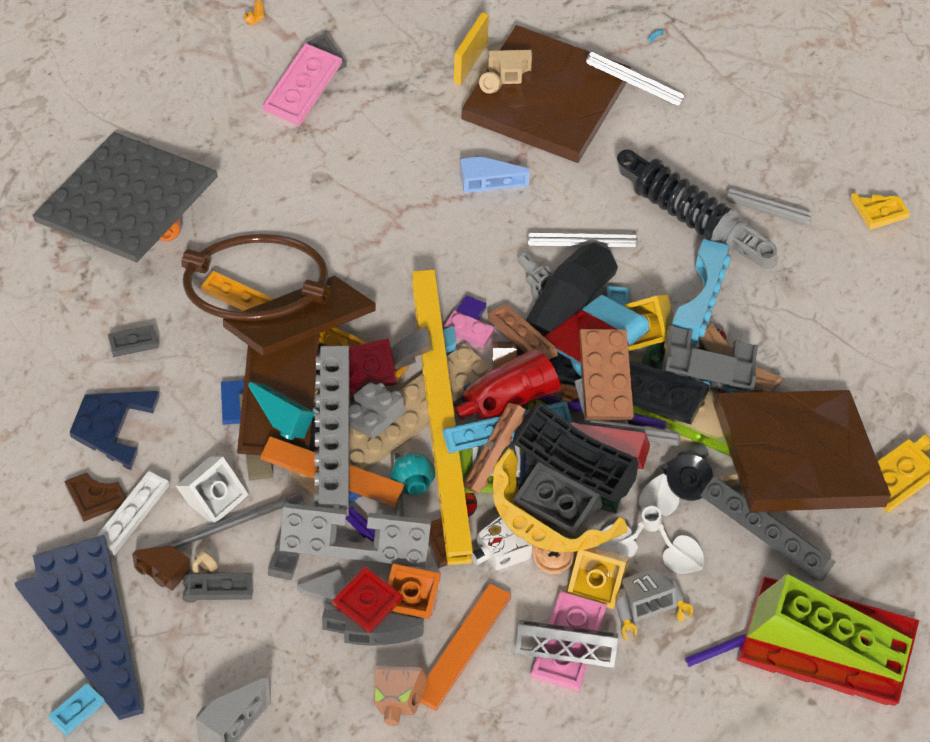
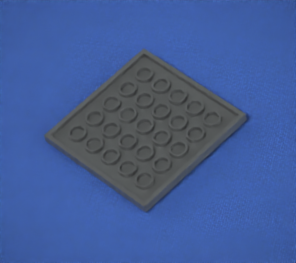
[33,132,218,263]

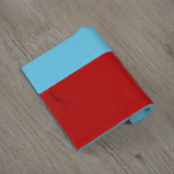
[545,295,649,377]

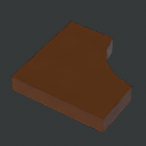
[64,472,126,522]

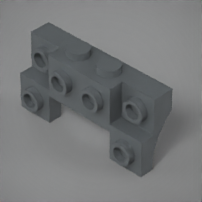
[662,325,758,391]

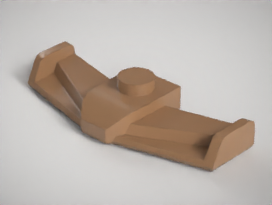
[698,322,783,392]

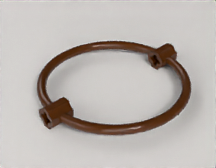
[181,234,331,321]

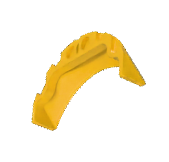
[493,448,628,552]

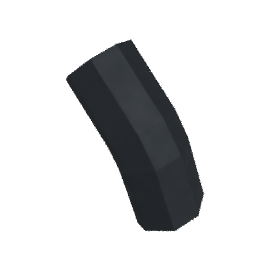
[525,243,618,335]
[512,402,639,502]

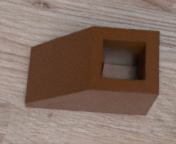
[132,545,191,591]

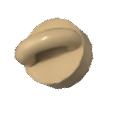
[479,72,502,93]
[192,551,218,574]

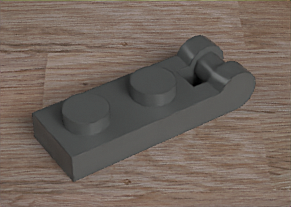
[183,573,253,603]

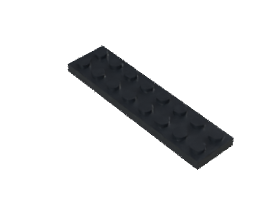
[540,333,709,425]

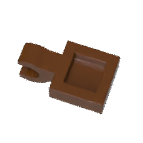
[559,383,579,403]

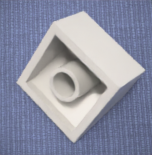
[176,457,249,524]

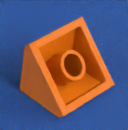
[387,564,441,619]

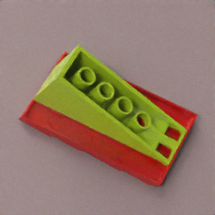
[737,574,920,706]

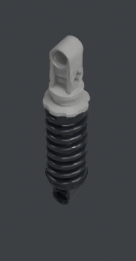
[617,149,778,269]

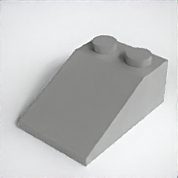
[196,677,270,742]

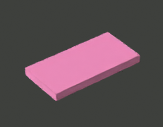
[262,43,342,126]
[531,591,607,691]

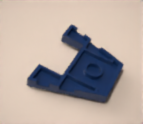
[70,391,160,470]

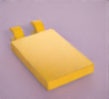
[878,434,930,513]

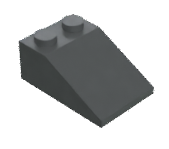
[513,462,602,539]

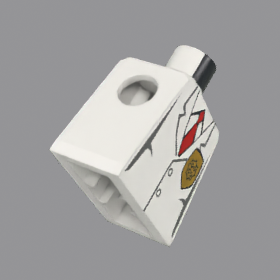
[471,517,532,570]

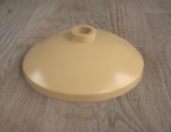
[663,387,724,444]

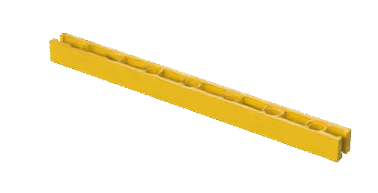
[412,270,473,565]

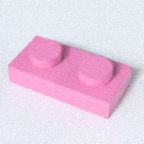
[444,311,495,349]

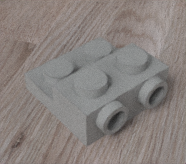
[349,382,406,439]

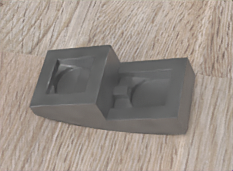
[391,327,433,370]
[268,531,300,580]

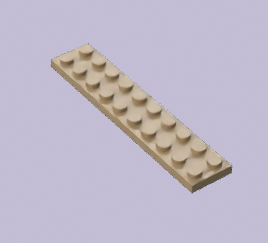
[288,343,493,499]

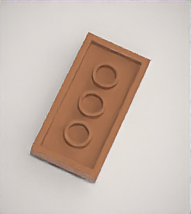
[579,329,634,420]

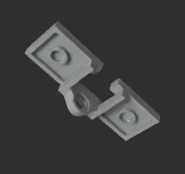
[279,503,431,568]

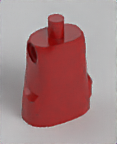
[455,349,561,420]

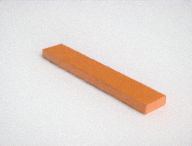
[261,437,404,507]
[420,584,511,711]

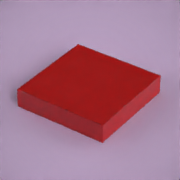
[332,567,403,634]

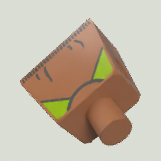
[374,666,428,726]

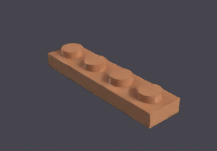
[487,304,558,359]
[464,403,525,493]

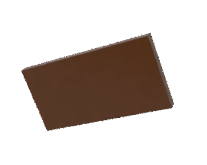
[223,275,376,356]
[237,334,319,455]

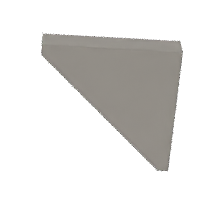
[297,569,347,603]

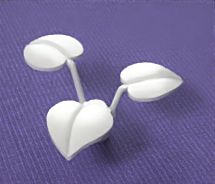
[595,474,704,574]

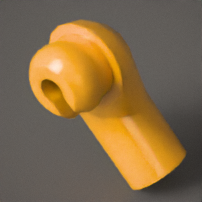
[243,1,265,26]

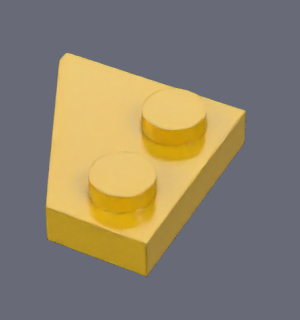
[850,193,910,230]

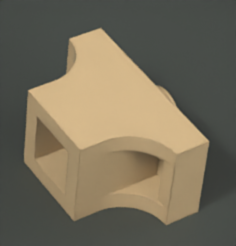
[488,50,532,84]

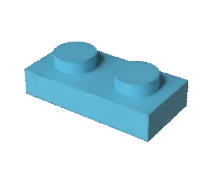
[48,683,105,736]

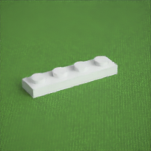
[96,471,169,556]

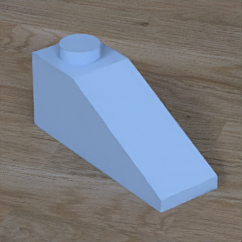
[460,157,529,193]

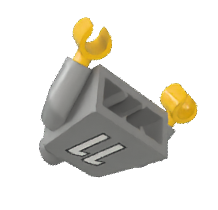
[616,569,693,641]

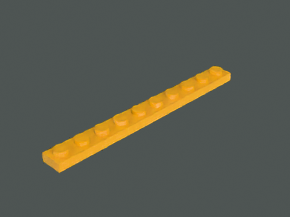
[201,271,410,383]

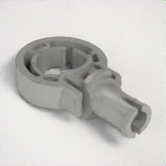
[517,252,555,302]

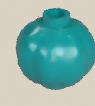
[390,452,435,495]

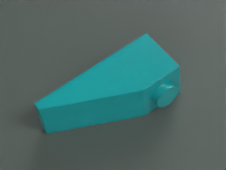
[248,382,315,440]

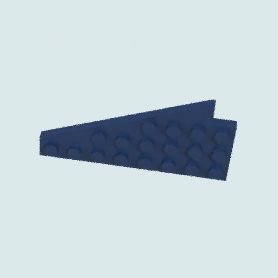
[15,535,144,720]

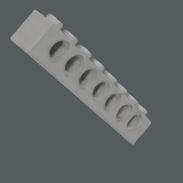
[314,346,350,516]

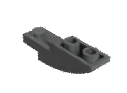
[322,609,424,646]

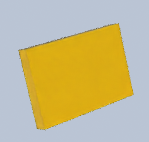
[454,12,489,85]

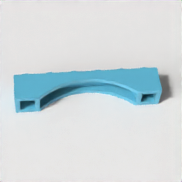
[672,239,731,345]

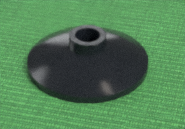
[666,454,713,501]

